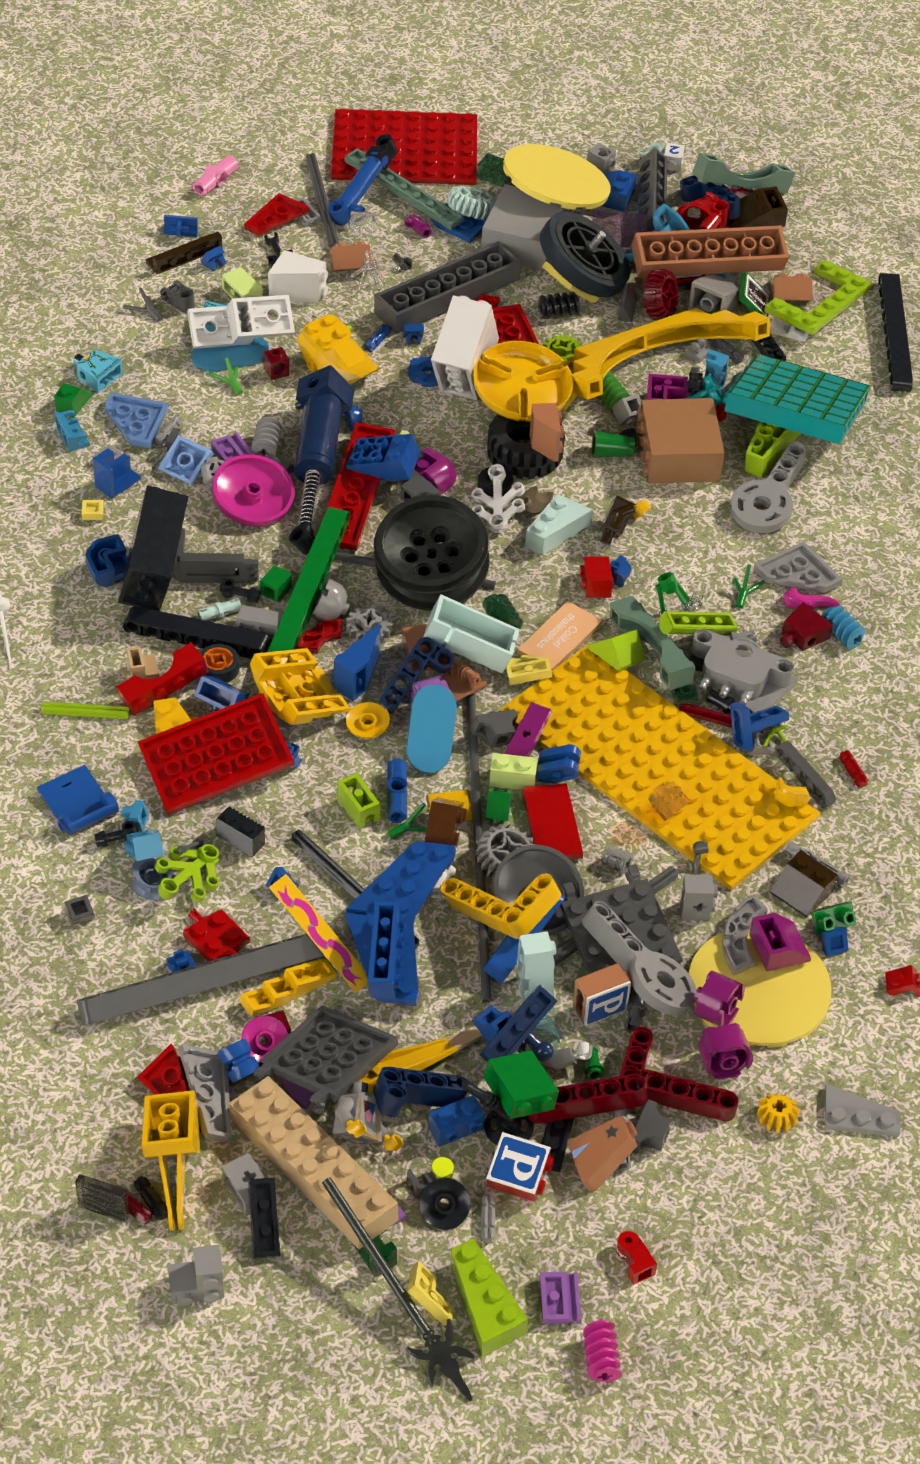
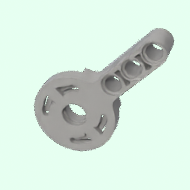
[730,442,806,533]
[582,901,696,1015]

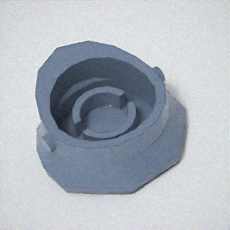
[132,858,176,900]

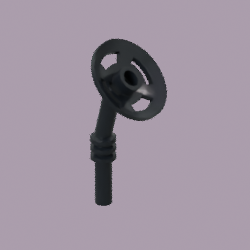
[461,1080,534,1146]

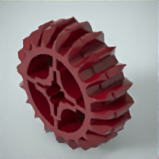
[643,269,679,320]

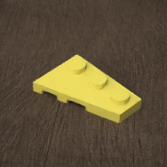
[542,261,599,303]

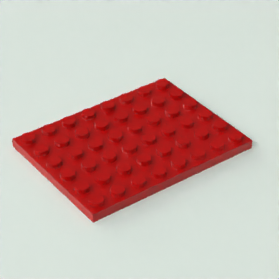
[331,108,477,185]

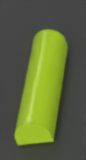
[659,611,739,635]

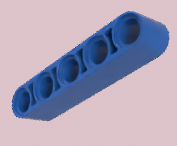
[482,893,565,984]

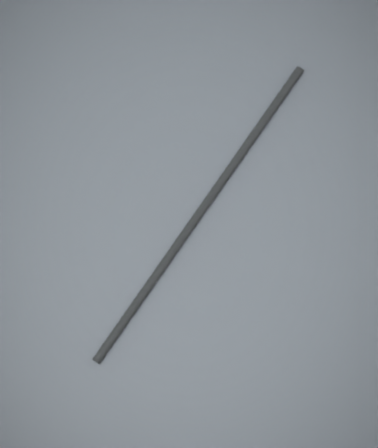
[467,693,491,1003]

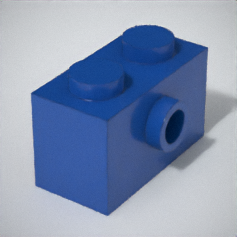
[194,676,250,710]

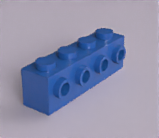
[368,901,405,998]

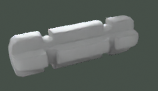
[154,415,183,446]
[481,1195,496,1243]

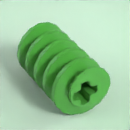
[600,372,630,413]

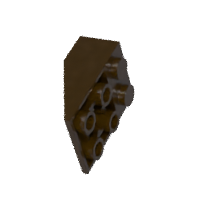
[727,186,788,228]

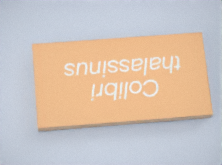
[517,601,602,670]

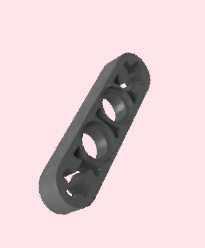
[775,741,836,808]

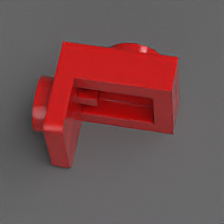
[885,965,920,997]

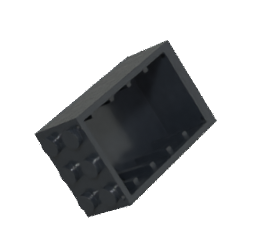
[118,485,189,611]

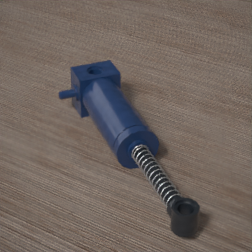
[289,365,355,555]

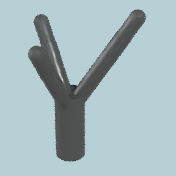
[123,288,163,322]

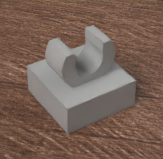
[684,338,712,363]

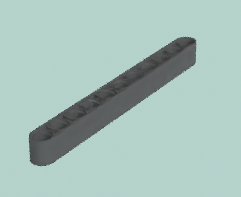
[77,933,325,1025]

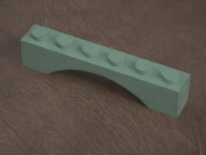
[692,153,795,193]
[610,596,695,690]

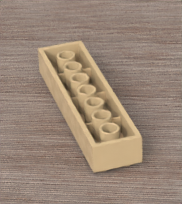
[229,1076,399,1249]

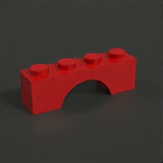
[116,642,209,716]

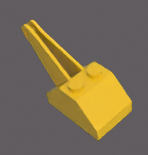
[141,1090,200,1231]

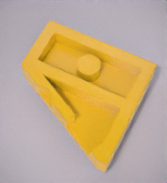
[154,697,191,734]

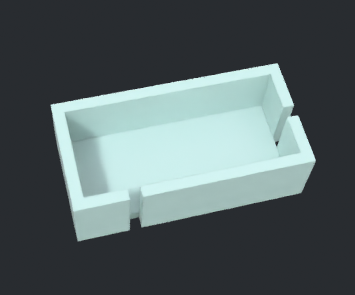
[424,594,519,673]

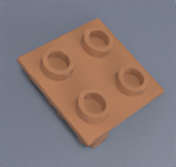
[440,659,488,702]

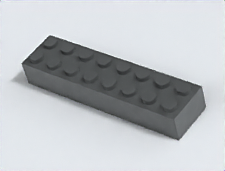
[374,241,521,333]

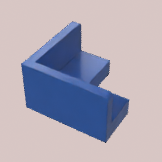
[93,448,141,499]

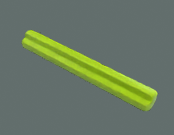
[41,701,130,719]

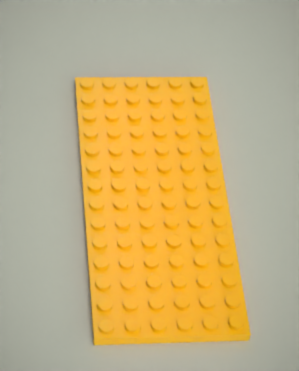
[499,643,821,891]

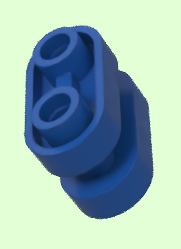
[536,744,581,784]

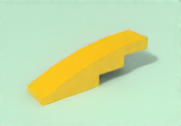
[239,958,337,1017]

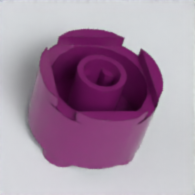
[694,970,745,1026]
[698,1023,753,1080]

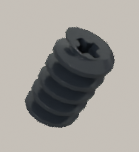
[538,291,580,319]

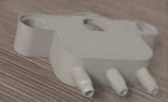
[691,629,794,705]

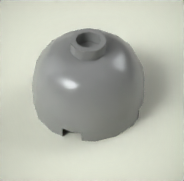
[311,578,350,622]

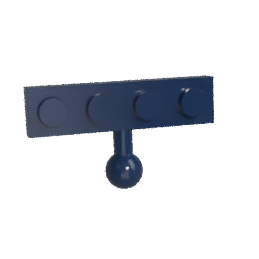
[479,984,557,1062]

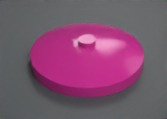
[212,454,295,527]

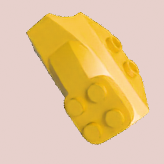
[296,314,381,384]

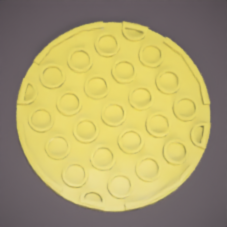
[503,144,611,210]
[689,931,831,1048]

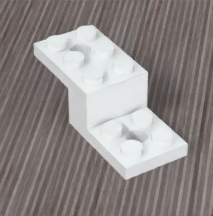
[187,295,295,349]

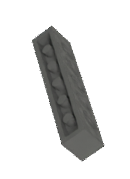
[637,148,667,232]

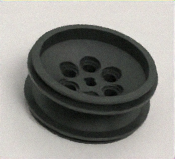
[373,495,490,611]

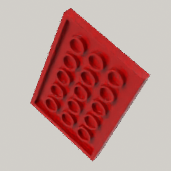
[137,693,295,815]

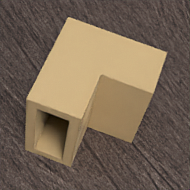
[127,647,159,679]

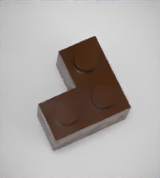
[424,797,467,847]

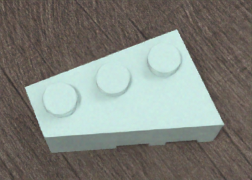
[525,494,593,555]
[516,931,556,1012]

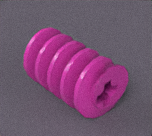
[583,1320,622,1382]

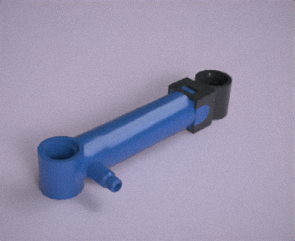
[328,134,398,226]

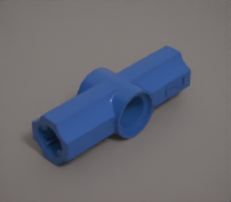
[387,759,408,823]

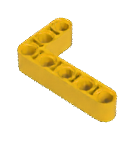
[440,873,561,939]

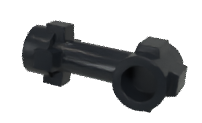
[220,578,261,603]
[94,821,139,848]

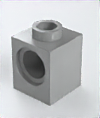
[587,143,616,173]

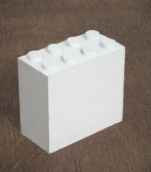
[431,295,499,400]

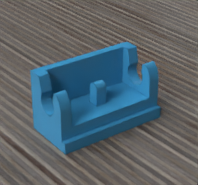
[702,349,729,390]
[55,410,90,452]

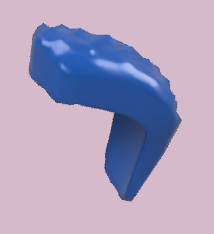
[343,405,363,431]

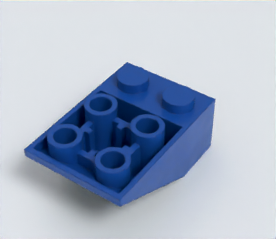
[346,434,421,481]
[333,625,381,701]

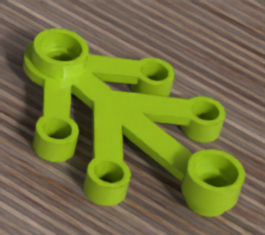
[155,844,220,903]

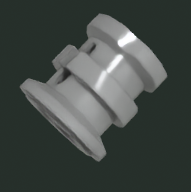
[603,845,633,874]

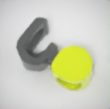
[406,1157,454,1200]

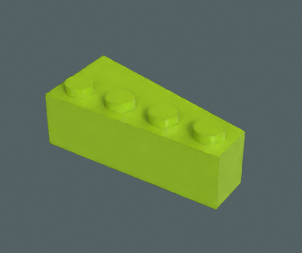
[745,421,801,478]
[450,1238,528,1358]

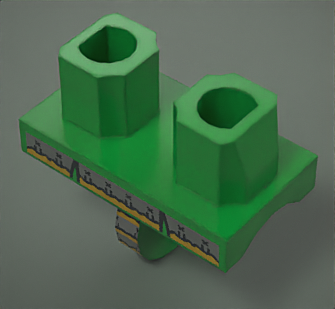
[811,901,856,935]

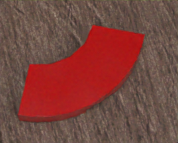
[297,619,342,654]

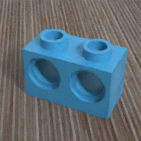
[124,829,164,861]

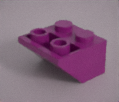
[749,913,811,972]

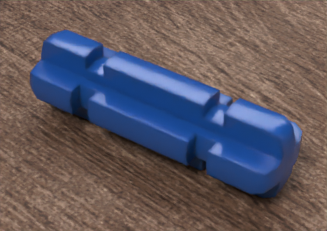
[364,324,391,352]

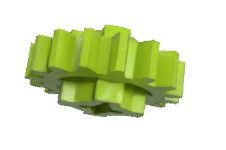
[542,334,582,363]

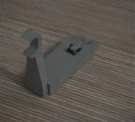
[174,528,259,583]

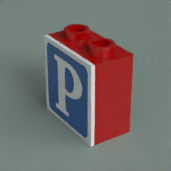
[486,1132,554,1202]

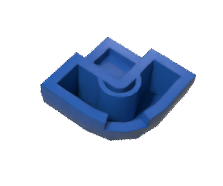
[85,534,127,587]

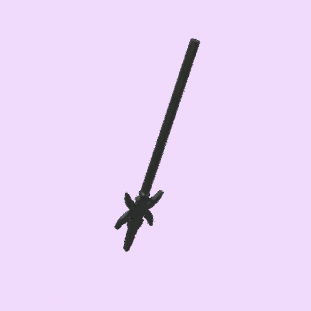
[322,1177,475,1401]

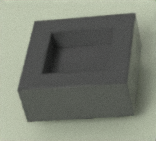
[164,428,181,452]

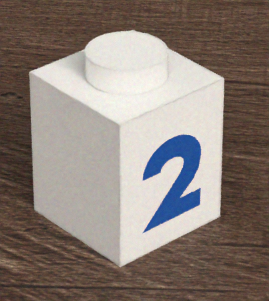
[664,143,685,172]

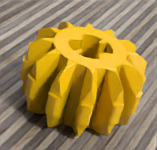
[756,1091,800,1135]

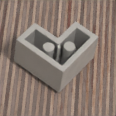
[168,1245,224,1306]

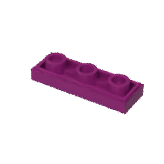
[504,702,552,757]

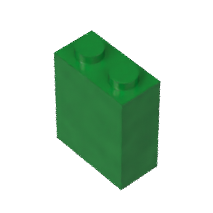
[483,1050,559,1119]

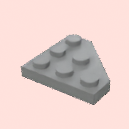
[754,541,843,593]

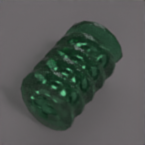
[482,594,523,630]

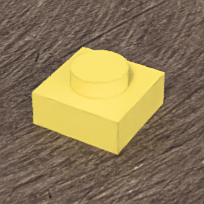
[82,500,104,520]

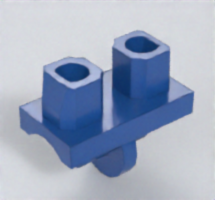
[164,215,198,237]

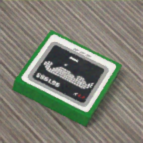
[738,272,770,317]

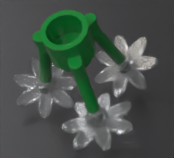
[653,572,703,625]

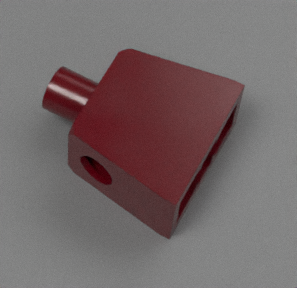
[780,602,833,651]

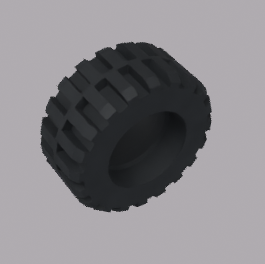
[487,414,565,479]

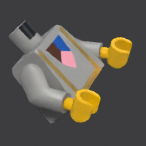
[333,1082,404,1151]

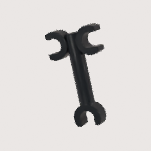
[264,232,293,268]

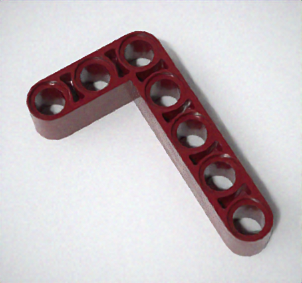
[620,1026,739,1122]
[527,1058,648,1124]

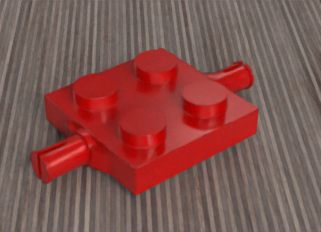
[183,909,250,962]

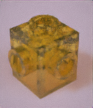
[648,781,690,821]

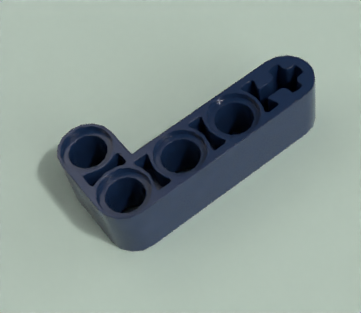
[680,175,740,219]
[379,637,454,714]
[373,1067,468,1118]

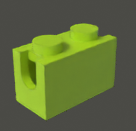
[337,773,380,829]

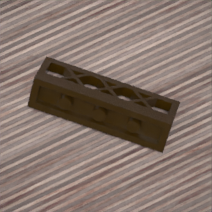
[146,232,222,275]

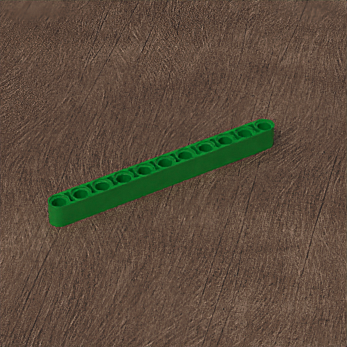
[268,507,350,652]

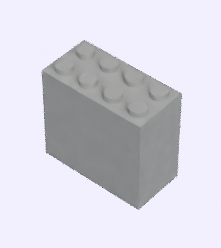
[481,184,571,271]

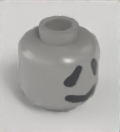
[201,457,225,488]

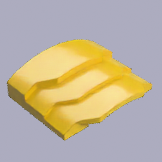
[250,648,351,725]

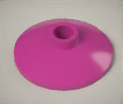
[241,1016,288,1065]

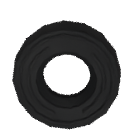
[478,467,514,497]

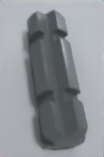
[712,339,744,364]

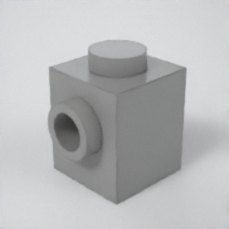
[611,394,641,426]

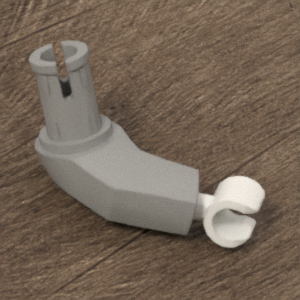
[517,1040,593,1070]

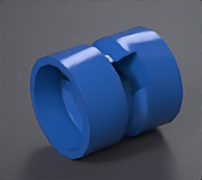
[217,1038,260,1083]

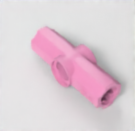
[193,155,238,196]

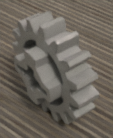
[346,605,393,643]

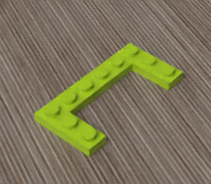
[764,259,872,335]

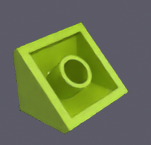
[587,629,646,671]

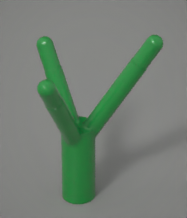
[733,564,766,609]
[387,803,427,839]

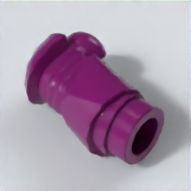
[404,215,432,238]

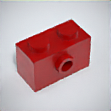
[579,556,613,598]

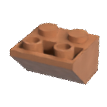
[328,241,372,272]
[769,274,813,302]
[530,403,564,462]

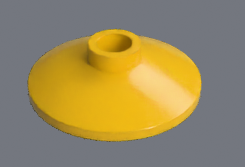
[346,702,390,739]

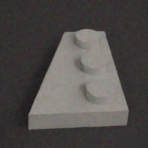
[825,1083,900,1137]

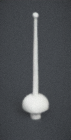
[0,594,13,669]

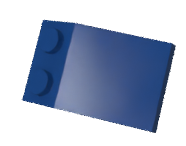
[602,170,637,212]

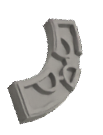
[722,894,768,976]

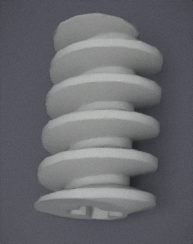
[251,417,282,459]

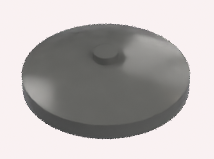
[491,845,584,936]

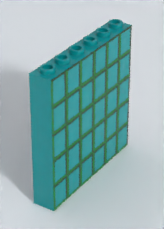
[723,354,870,444]

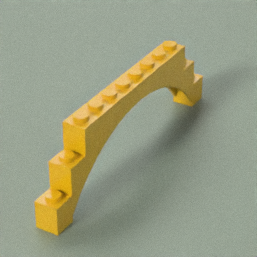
[572,308,770,400]

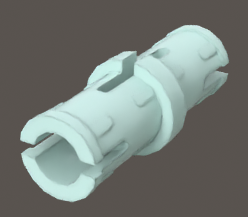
[197,598,242,621]

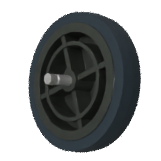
[540,212,630,298]

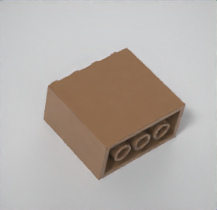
[635,398,725,484]

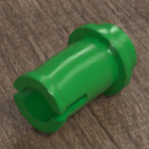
[584,1047,604,1080]

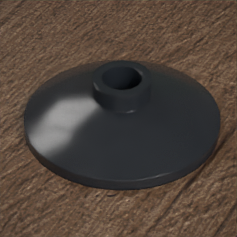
[419,1178,470,1230]

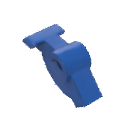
[610,555,632,587]

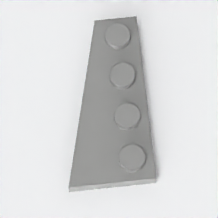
[178,1044,231,1143]

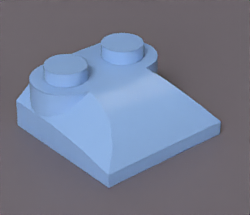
[158,435,214,485]

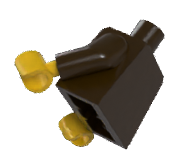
[600,496,651,546]

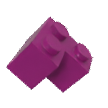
[646,374,688,400]

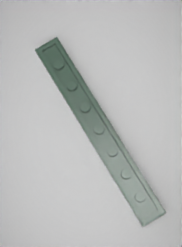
[345,148,464,230]

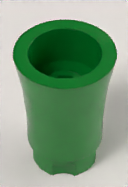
[591,430,635,458]

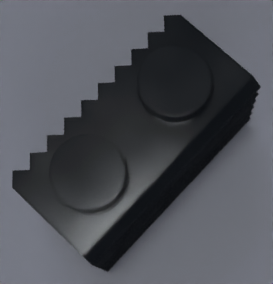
[216,806,265,857]

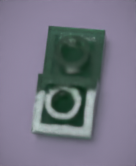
[670,684,699,704]

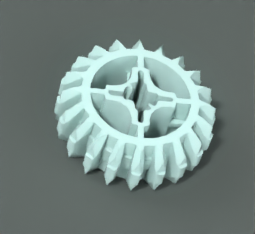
[447,185,496,219]

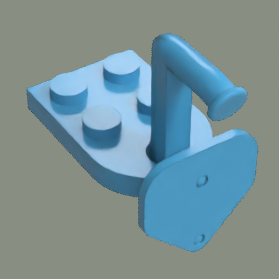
[625,203,689,264]

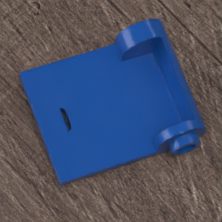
[37,765,119,835]

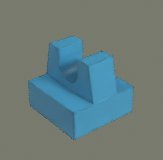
[121,800,149,832]

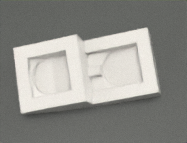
[770,316,809,342]

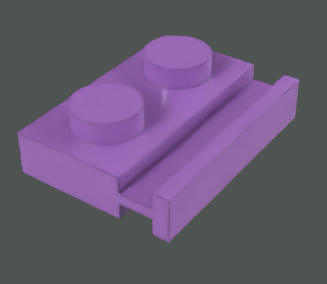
[211,432,254,461]
[539,1272,581,1325]

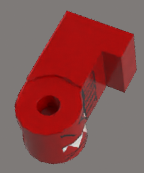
[616,1231,657,1285]

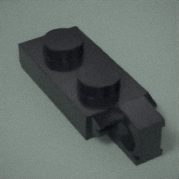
[687,367,703,393]

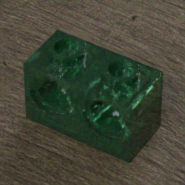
[477,153,513,187]

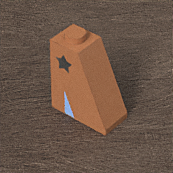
[567,1115,637,1192]

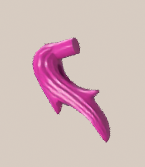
[783,587,840,609]

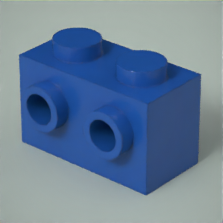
[428,1095,485,1147]

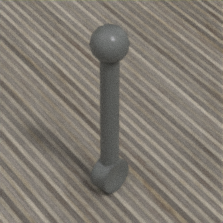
[177,839,204,853]

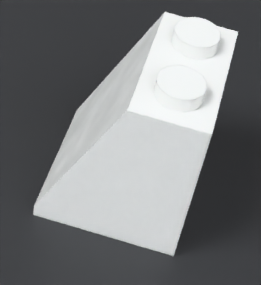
[268,250,328,302]

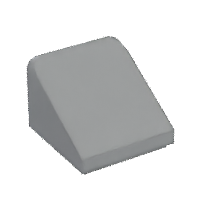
[747,732,774,755]

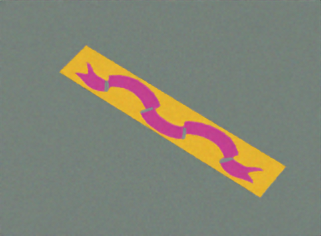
[269,874,368,993]

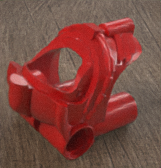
[676,192,729,230]

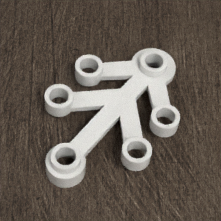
[471,464,525,533]

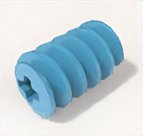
[821,606,866,650]

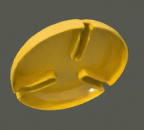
[473,341,573,422]

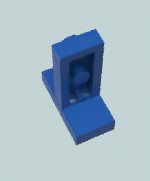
[730,702,789,751]

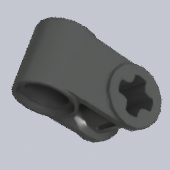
[160,280,195,313]

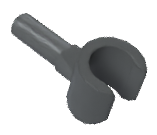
[394,253,413,271]
[692,841,708,874]

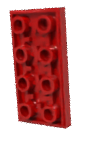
[522,783,584,860]

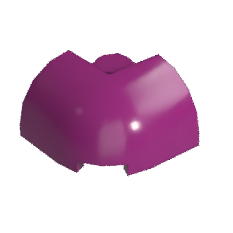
[414,448,457,495]

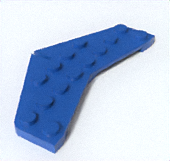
[345,842,456,1006]

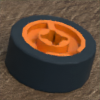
[200,644,239,683]

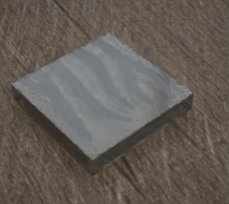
[75,1174,130,1223]

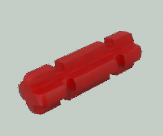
[839,750,869,788]

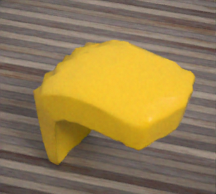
[776,777,810,806]

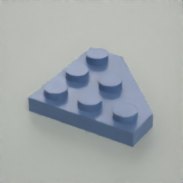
[105,392,169,449]

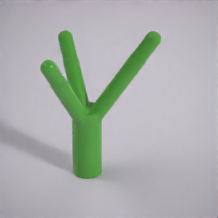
[208,357,243,395]

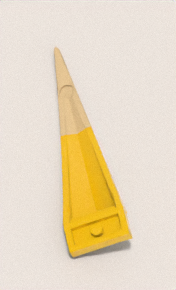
[359,1013,514,1093]

